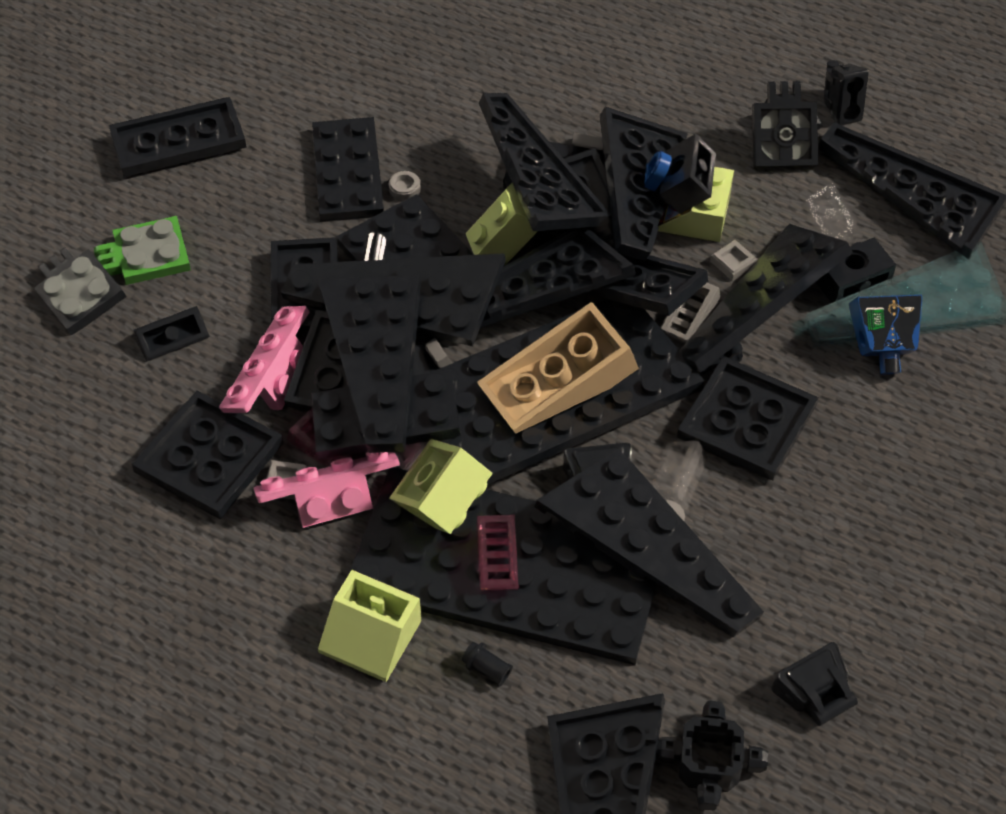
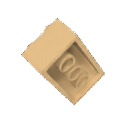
[477,302,639,434]

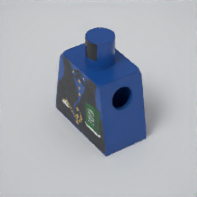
[849,295,922,375]

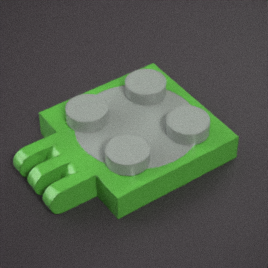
[94,216,191,285]

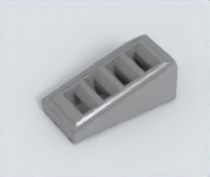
[660,283,720,344]

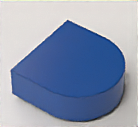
[644,151,672,192]

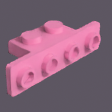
[219,306,309,413]
[253,452,400,528]

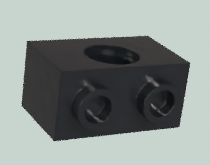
[660,133,716,214]
[816,237,896,307]

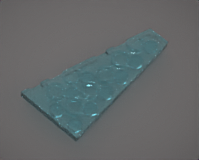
[805,242,1006,347]

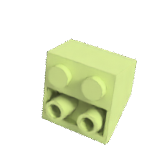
[318,570,421,682]

